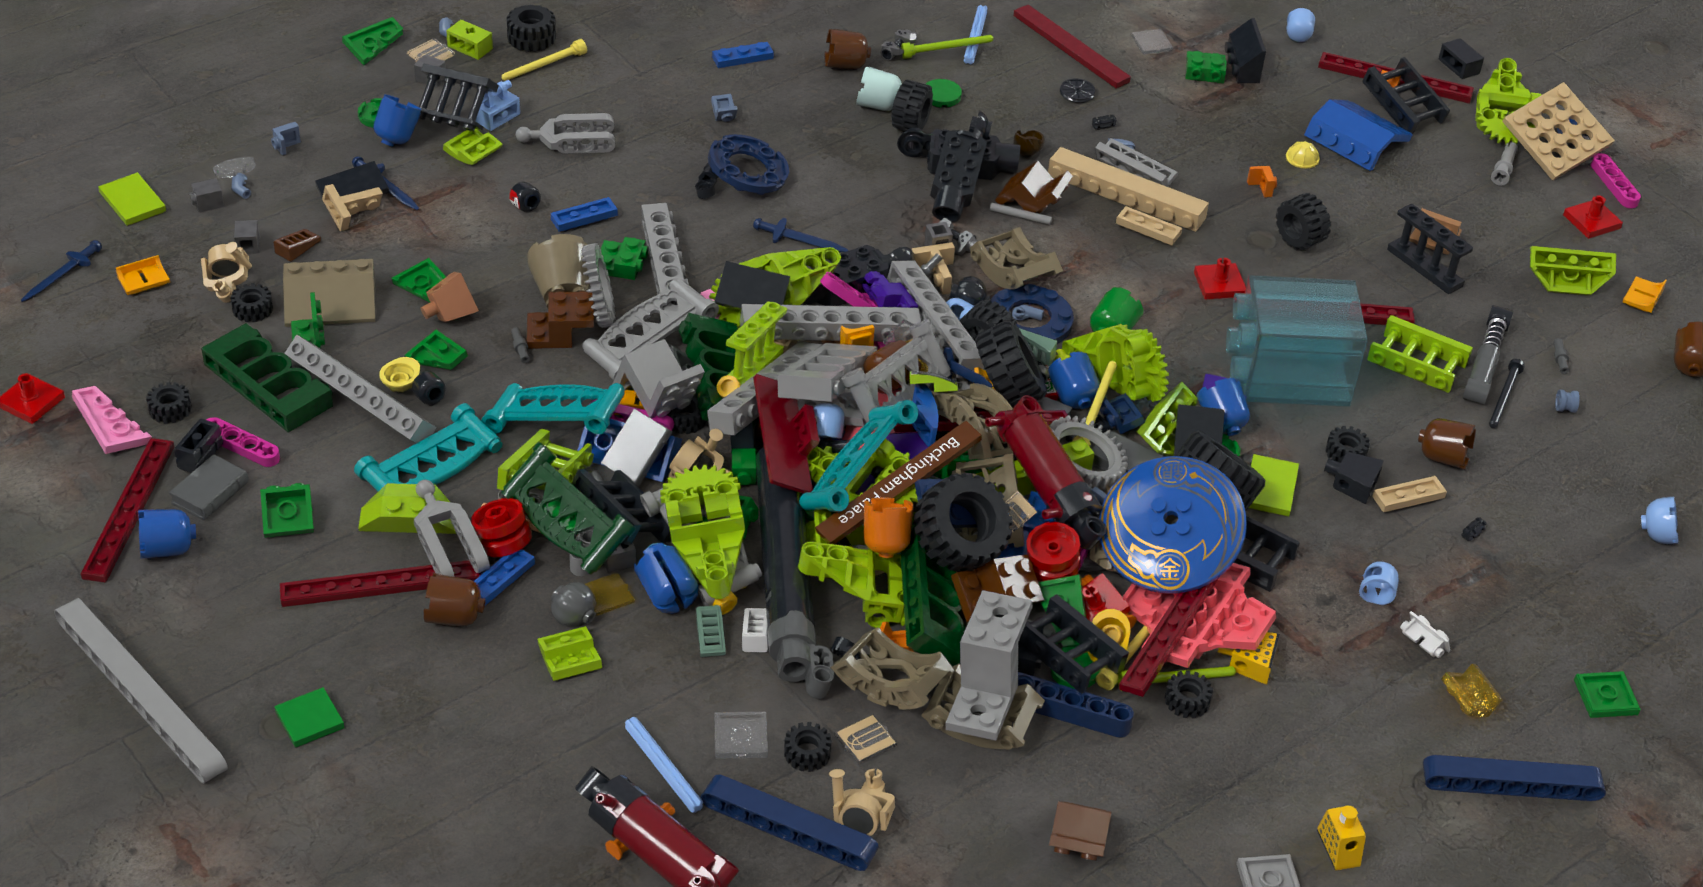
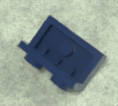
[1100,393,1145,434]

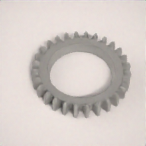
[581,243,616,328]
[1050,415,1128,489]

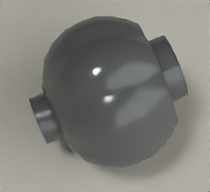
[551,582,596,627]

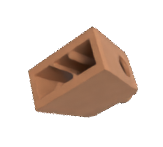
[421,272,479,322]

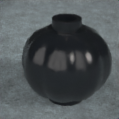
[949,276,990,306]

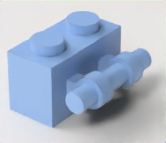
[476,80,520,131]

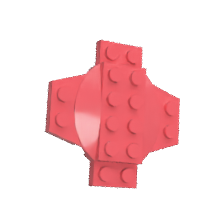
[1123,563,1276,668]

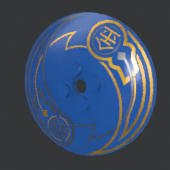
[1099,456,1247,594]

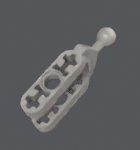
[515,113,615,153]
[414,480,490,577]

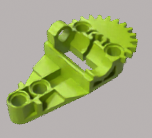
[1475,58,1541,144]
[709,247,841,328]
[1062,324,1169,402]
[807,439,918,508]
[660,465,745,599]
[798,542,905,628]

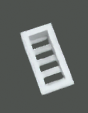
[742,608,768,652]

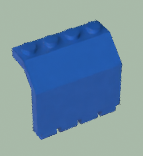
[1304,99,1412,170]

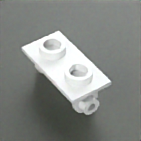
[1400,611,1450,658]

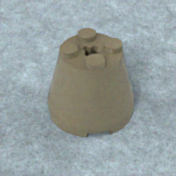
[527,234,590,308]

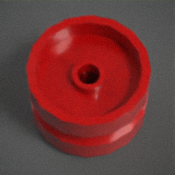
[471,498,532,557]
[1026,522,1081,582]

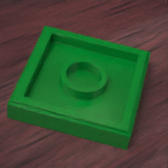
[1574,671,1641,718]
[274,687,344,748]

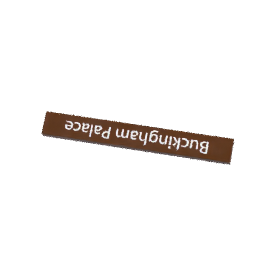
[815,421,982,545]

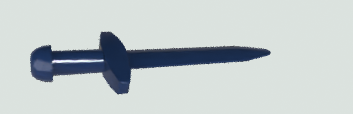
[352,156,419,210]
[753,218,849,252]
[21,240,102,302]
[943,347,993,388]

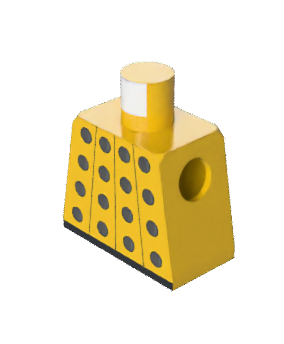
[1217,632,1280,684]
[1317,806,1366,871]

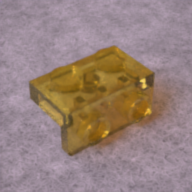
[1441,664,1502,717]

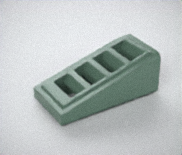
[1019,328,1057,366]
[696,605,726,657]

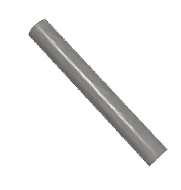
[990,203,1052,225]

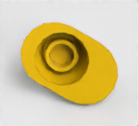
[1088,609,1131,667]

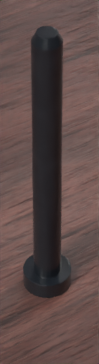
[1489,359,1525,428]

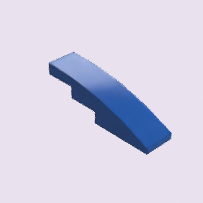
[912,383,939,447]

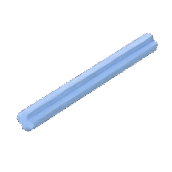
[964,5,988,65]
[625,717,703,813]

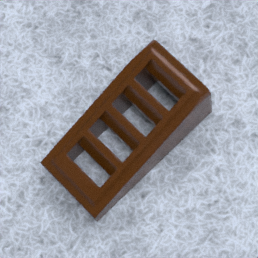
[273,229,321,262]

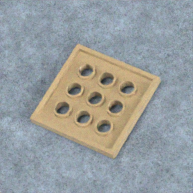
[1502,82,1615,180]

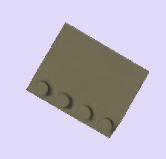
[283,259,376,327]

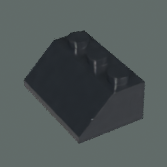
[1225,18,1266,83]

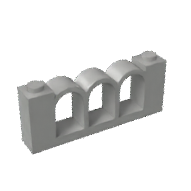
[778,343,877,402]

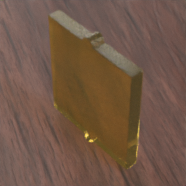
[585,572,635,616]

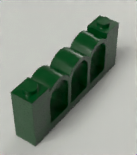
[679,313,759,427]
[201,323,333,433]
[900,522,965,667]

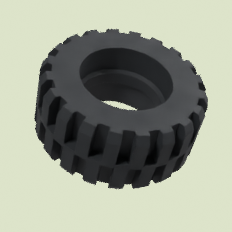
[975,320,1047,408]
[1175,430,1266,511]
[914,473,1013,572]

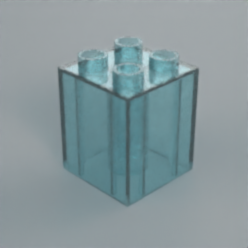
[1226,275,1367,407]

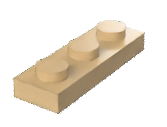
[1116,206,1182,245]
[1372,476,1447,512]

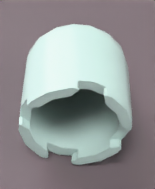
[856,67,902,111]

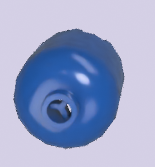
[373,94,422,147]
[1048,352,1100,409]
[1196,378,1250,436]
[138,509,196,559]

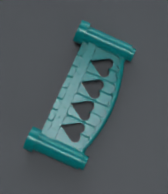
[481,383,625,434]
[799,400,918,512]
[354,403,503,491]

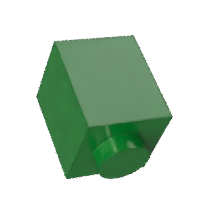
[731,448,756,485]

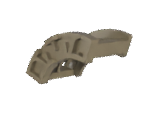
[970,227,1063,289]
[931,383,1013,460]
[952,453,1024,547]
[830,627,955,710]
[922,664,1045,750]

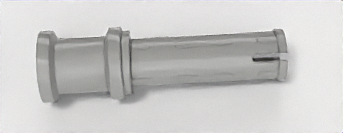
[1491,142,1518,185]

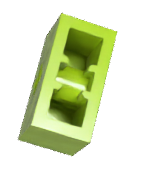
[446,20,493,60]

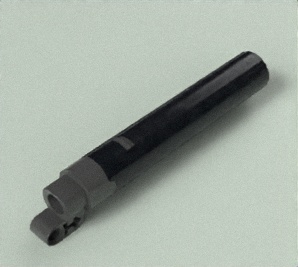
[756,448,834,699]

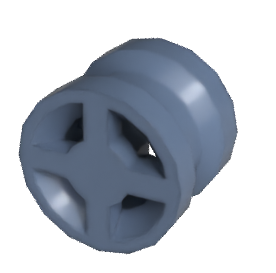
[1555,390,1579,413]

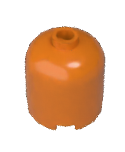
[864,497,913,558]

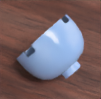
[1641,497,1678,544]

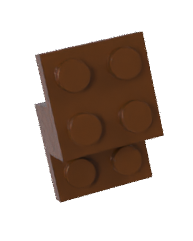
[995,161,1073,213]
[527,291,594,349]
[951,554,1044,622]
[1049,800,1112,861]

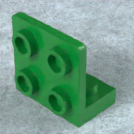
[291,292,325,349]

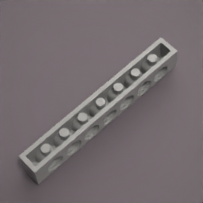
[641,203,688,331]
[887,261,984,378]
[740,304,921,342]
[284,335,437,443]
[707,342,822,435]

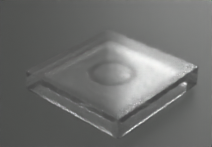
[714,712,768,759]

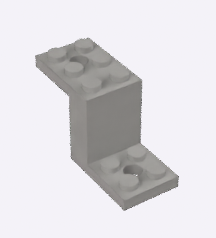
[612,339,705,418]
[946,590,1032,741]

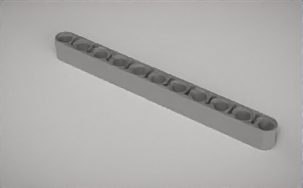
[54,598,228,784]

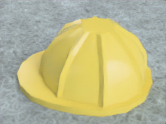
[1286,141,1320,168]
[380,357,420,392]

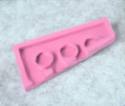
[72,386,152,454]

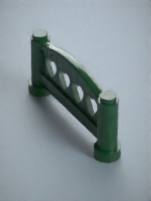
[501,442,637,575]

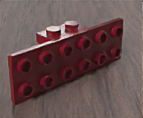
[753,374,819,493]

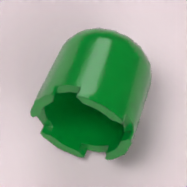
[1090,287,1144,332]

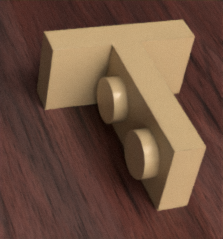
[322,184,383,231]
[912,242,955,295]

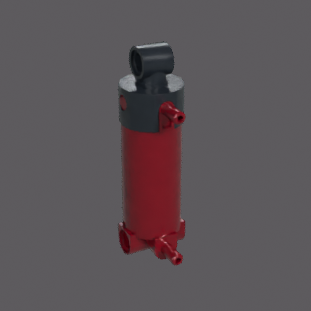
[985,395,1106,550]
[575,766,739,887]

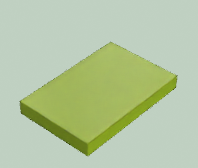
[98,172,166,226]
[1249,454,1299,516]

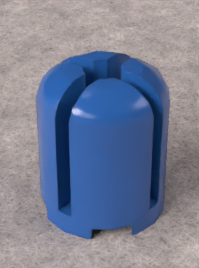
[634,543,699,614]

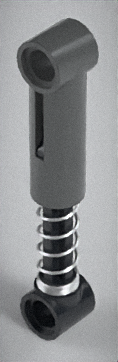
[1463,305,1514,405]

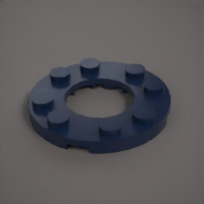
[708,134,789,195]
[991,284,1074,344]

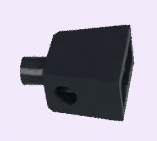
[1324,452,1384,504]

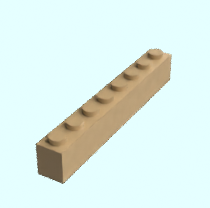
[1048,147,1209,232]

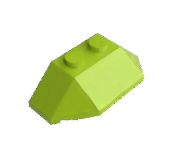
[1530,246,1616,296]
[1137,382,1197,457]
[358,483,456,534]

